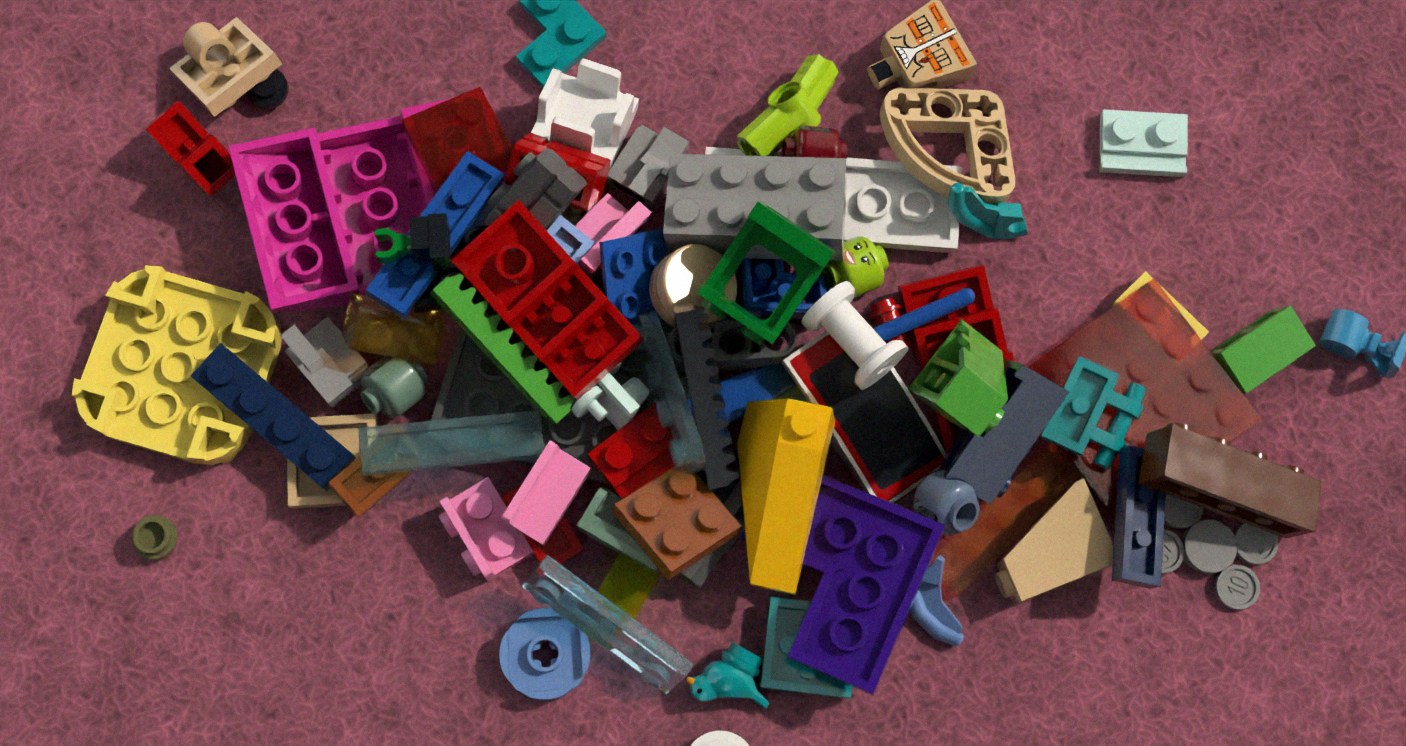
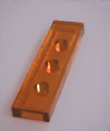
[929,443,1083,596]

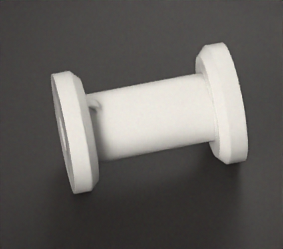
[801,281,908,390]

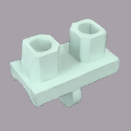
[571,362,649,430]

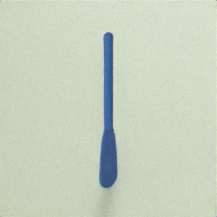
[684,288,975,428]

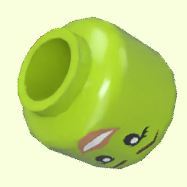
[821,236,889,298]

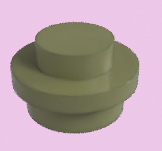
[132,515,178,560]

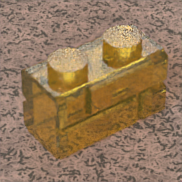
[342,293,446,365]

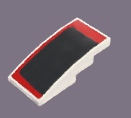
[782,331,947,503]

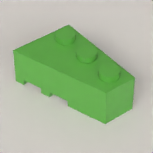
[908,319,1008,437]

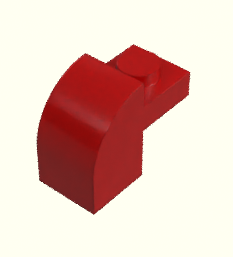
[144,100,235,197]

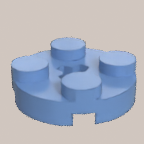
[499,608,591,700]

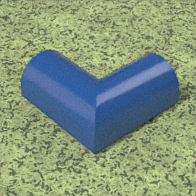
[738,258,828,319]

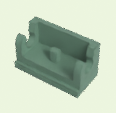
[577,487,659,575]

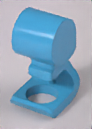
[1319,309,1406,378]

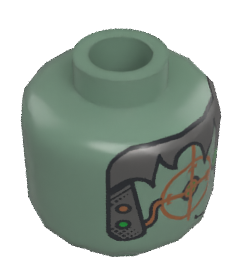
[360,352,428,418]

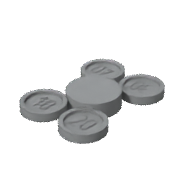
[1162,494,1279,610]

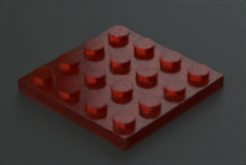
[1028,278,1262,521]

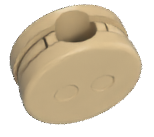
[649,244,737,328]

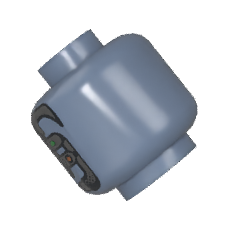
[913,470,980,536]

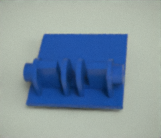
[599,228,668,325]

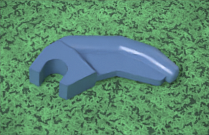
[910,555,964,647]

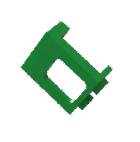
[697,201,836,345]

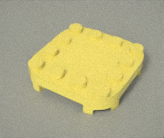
[72,265,282,465]

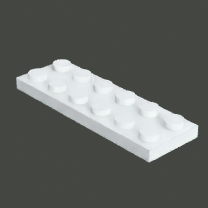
[705,147,962,253]

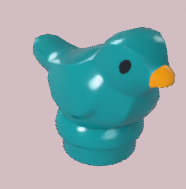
[686,642,770,709]

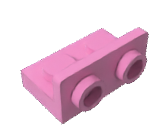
[438,477,534,582]

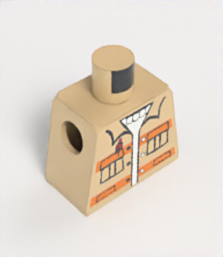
[867,0,977,90]

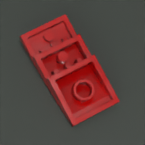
[451,199,645,400]
[897,265,1015,454]

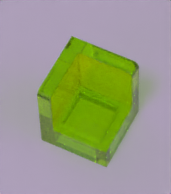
[593,554,660,626]

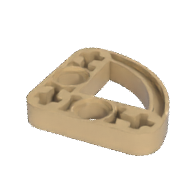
[880,88,1015,206]

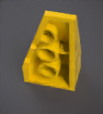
[737,398,835,595]

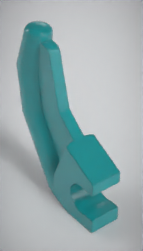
[947,183,1028,239]

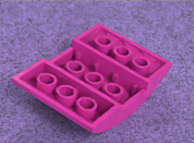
[228,91,511,312]

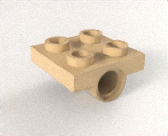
[169,17,282,117]

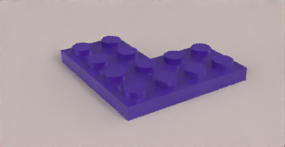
[741,475,945,696]

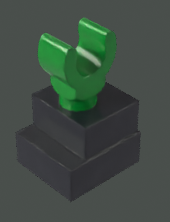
[374,213,452,271]

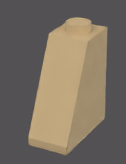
[995,479,1114,605]

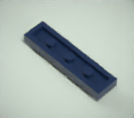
[191,343,356,492]

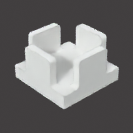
[531,59,639,170]

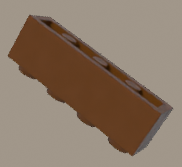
[1138,422,1322,539]

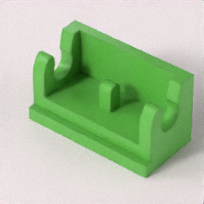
[1204,305,1316,394]

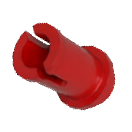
[869,297,913,348]

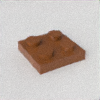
[612,461,741,580]

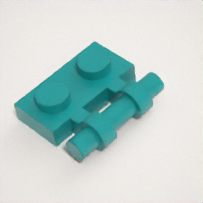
[1040,356,1147,470]

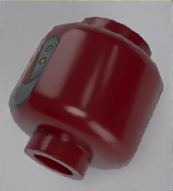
[781,125,847,159]

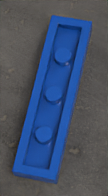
[366,151,505,319]

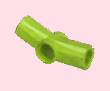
[736,54,839,156]

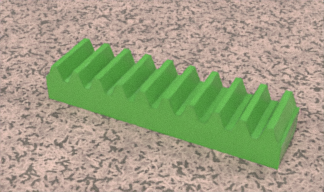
[429,273,575,425]

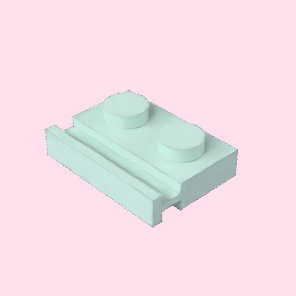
[1099,109,1188,177]

